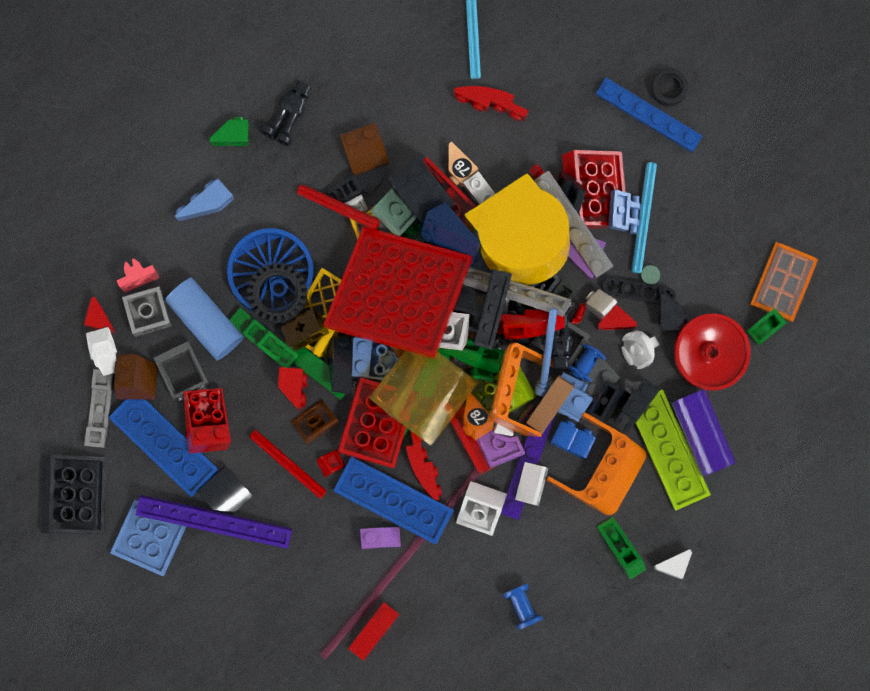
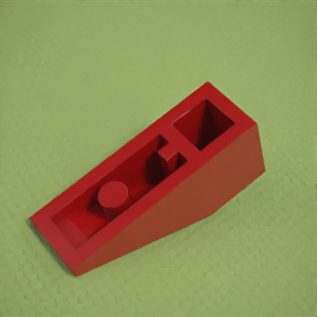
[348,603,400,661]

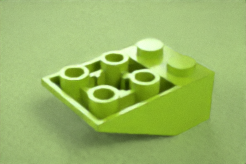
[473,366,537,414]

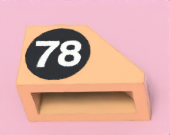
[448,142,478,187]

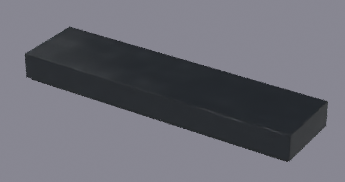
[473,269,512,349]

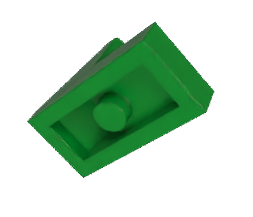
[747,308,787,345]

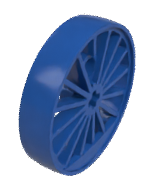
[227,228,314,312]

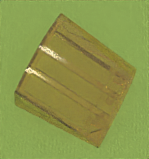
[369,351,478,445]

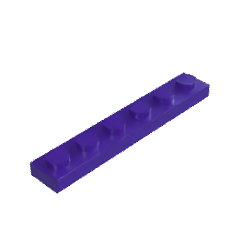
[500,416,555,520]

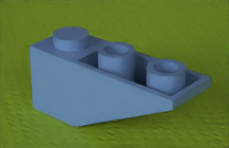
[175,179,234,222]

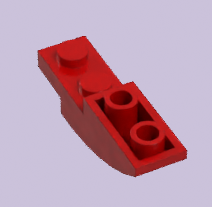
[453,86,529,121]
[497,310,565,339]
[406,425,442,501]

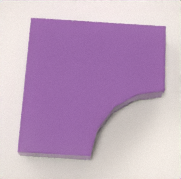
[476,429,525,469]

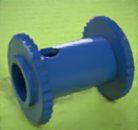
[568,344,606,382]

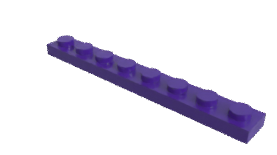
[135,495,292,549]

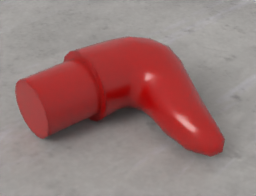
[571,303,587,324]

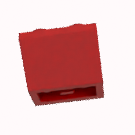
[278,367,308,411]

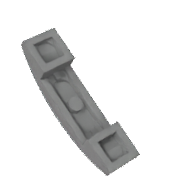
[84,369,113,448]

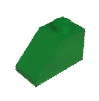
[210,117,249,146]

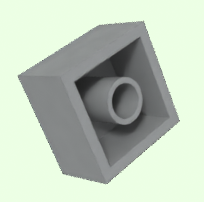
[122,287,172,337]

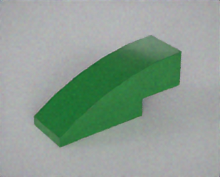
[444,338,505,374]

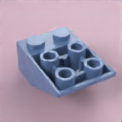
[351,337,407,383]

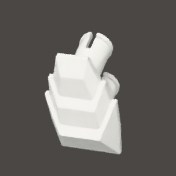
[86,327,117,376]

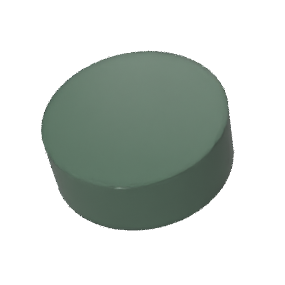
[641,265,660,285]

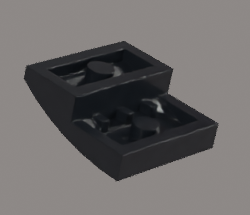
[557,171,586,214]
[196,466,253,515]

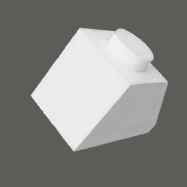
[585,289,617,321]

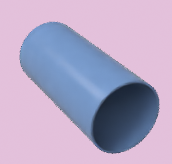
[165,278,244,361]

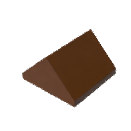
[291,399,339,445]

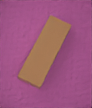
[527,376,575,433]

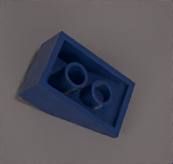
[421,202,481,267]

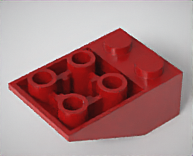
[184,388,231,454]

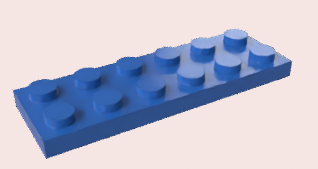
[109,399,219,498]
[333,457,454,545]

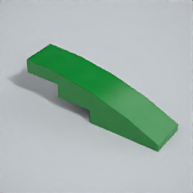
[230,308,299,368]
[285,342,353,400]

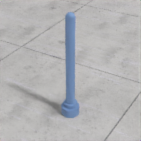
[534,308,557,396]

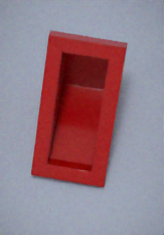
[84,297,116,334]
[597,304,637,330]

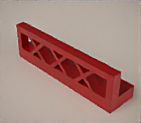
[443,400,497,475]

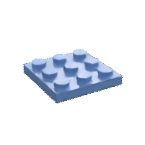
[110,500,186,577]

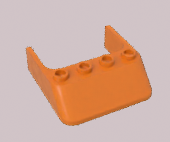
[490,343,553,437]
[545,412,646,515]

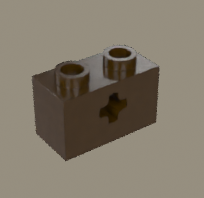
[281,310,329,351]

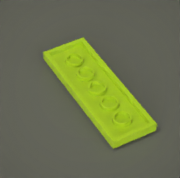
[635,390,711,511]

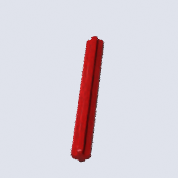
[297,185,380,229]
[250,430,326,499]

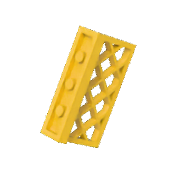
[295,268,342,358]

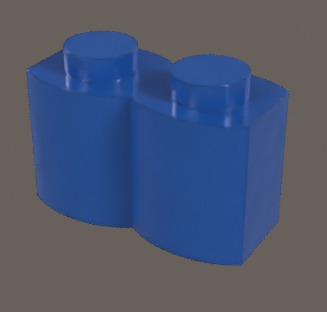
[550,420,596,460]

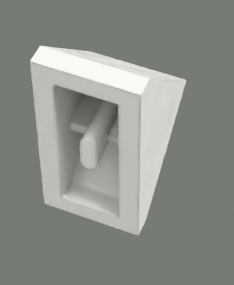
[653,549,692,579]

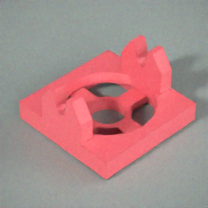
[117,259,159,293]

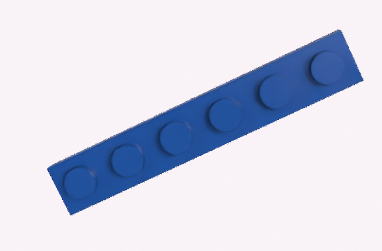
[596,78,703,153]

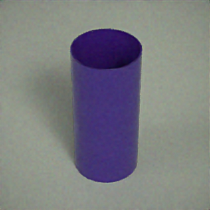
[672,390,736,477]

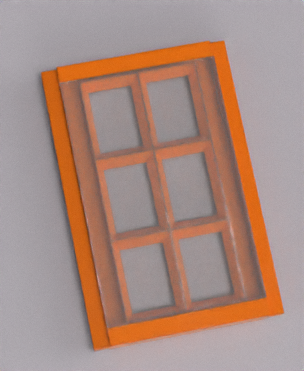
[750,242,818,322]

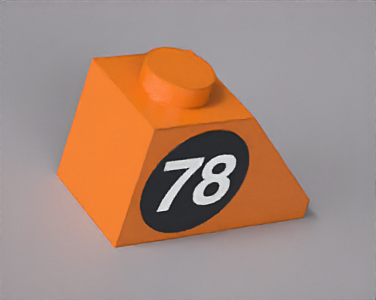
[463,392,494,441]

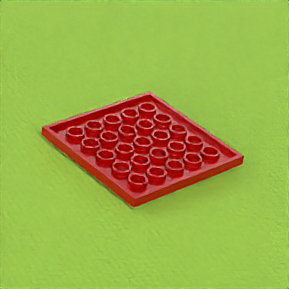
[324,226,472,359]

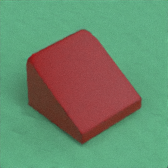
[316,449,345,477]

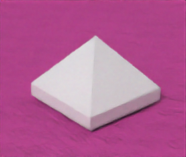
[345,195,368,212]

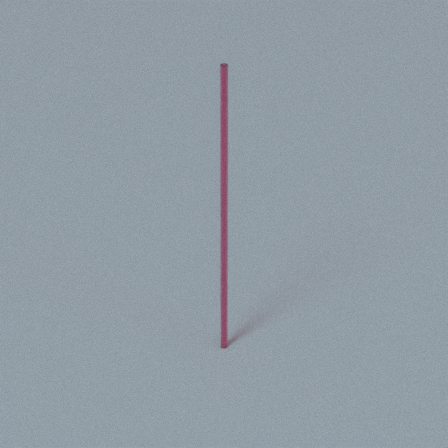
[320,402,536,660]

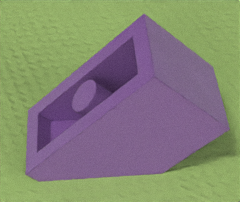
[360,527,401,550]

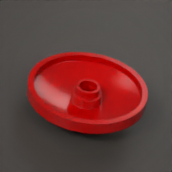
[674,314,751,391]

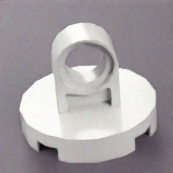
[622,330,659,369]

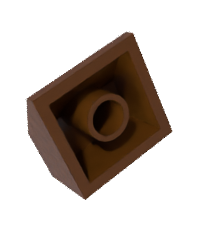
[340,123,389,176]
[114,354,158,400]

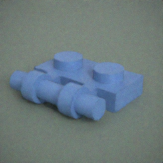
[608,190,641,234]

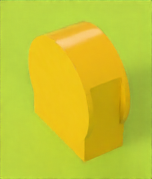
[465,173,570,285]

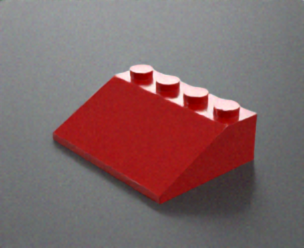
[562,150,625,229]
[337,377,416,468]

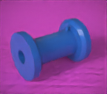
[503,584,543,630]

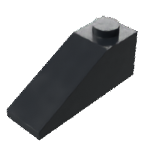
[327,336,353,394]

